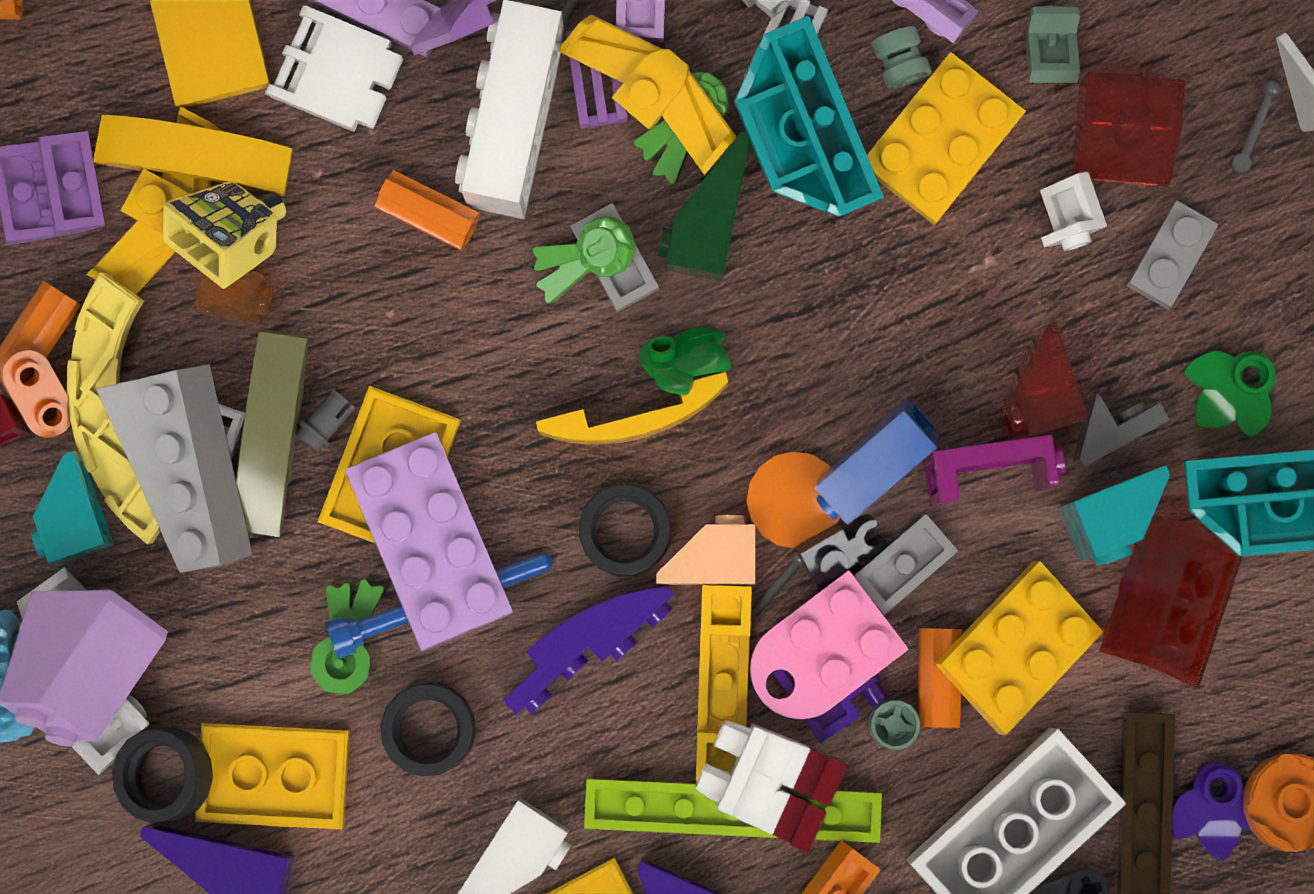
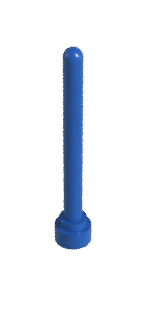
[325,553,553,659]

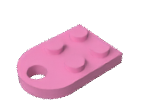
[750,570,909,719]

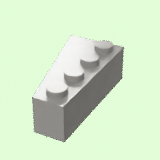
[96,364,252,573]

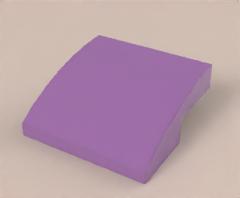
[410,0,496,55]
[0,131,105,246]

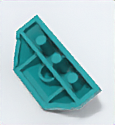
[734,15,884,217]
[1183,450,1314,557]

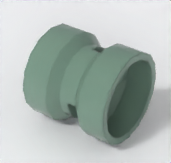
[871,26,932,90]
[867,700,920,750]

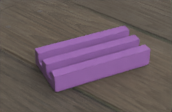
[566,31,627,129]

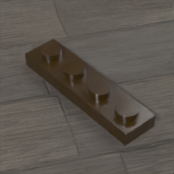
[1117,712,1175,894]

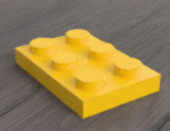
[867,52,1026,226]
[934,561,1103,735]

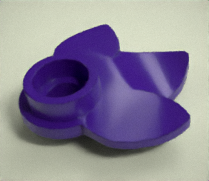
[1172,762,1251,861]

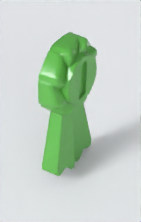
[633,72,729,184]
[533,216,636,303]
[310,579,385,694]

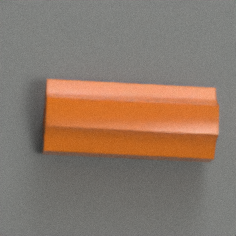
[375,170,481,251]
[0,281,81,381]
[917,628,962,728]

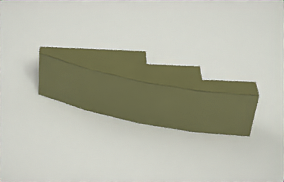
[236,329,309,537]

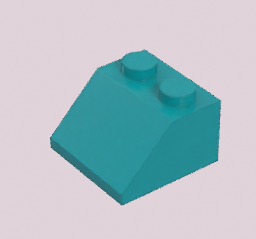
[1059,466,1170,566]

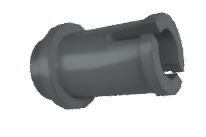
[295,389,356,453]

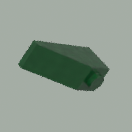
[658,131,750,282]

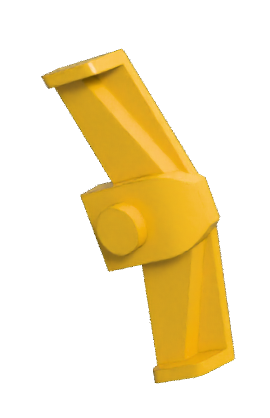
[558,14,737,176]
[86,107,222,294]

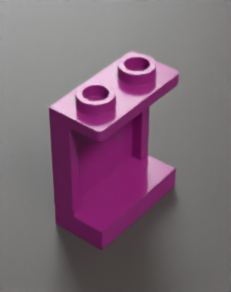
[923,435,1065,507]

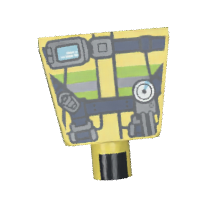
[163,182,286,289]

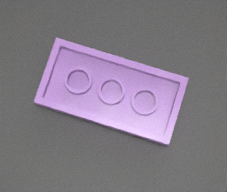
[345,432,513,652]

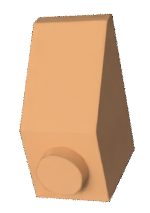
[656,515,755,585]

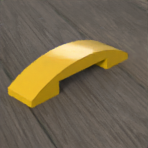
[93,115,293,196]
[536,372,728,445]
[696,584,752,782]

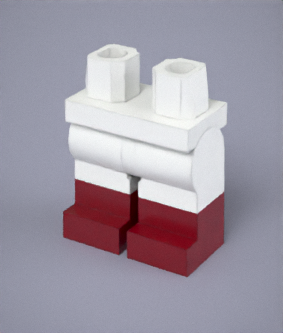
[695,720,848,854]

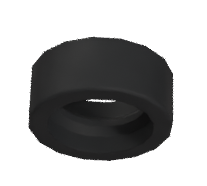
[579,484,671,576]
[380,683,476,777]
[112,728,213,823]

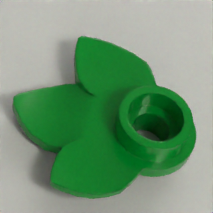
[639,327,731,395]
[1184,351,1276,438]

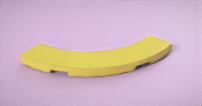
[67,272,160,544]

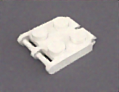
[265,6,403,132]

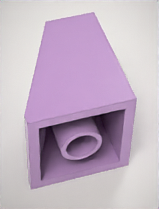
[0,590,168,747]

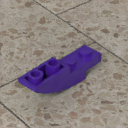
[503,587,674,715]

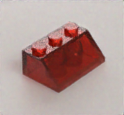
[1099,514,1243,688]

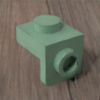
[1025,6,1080,83]

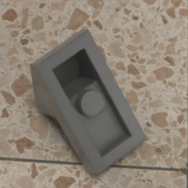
[1072,392,1170,470]

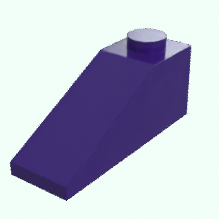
[140,824,295,894]

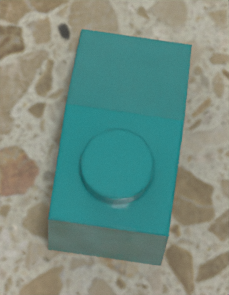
[31,451,114,565]

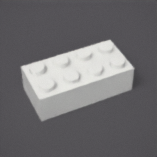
[455,0,565,219]
[905,727,1126,894]

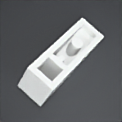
[458,798,572,894]

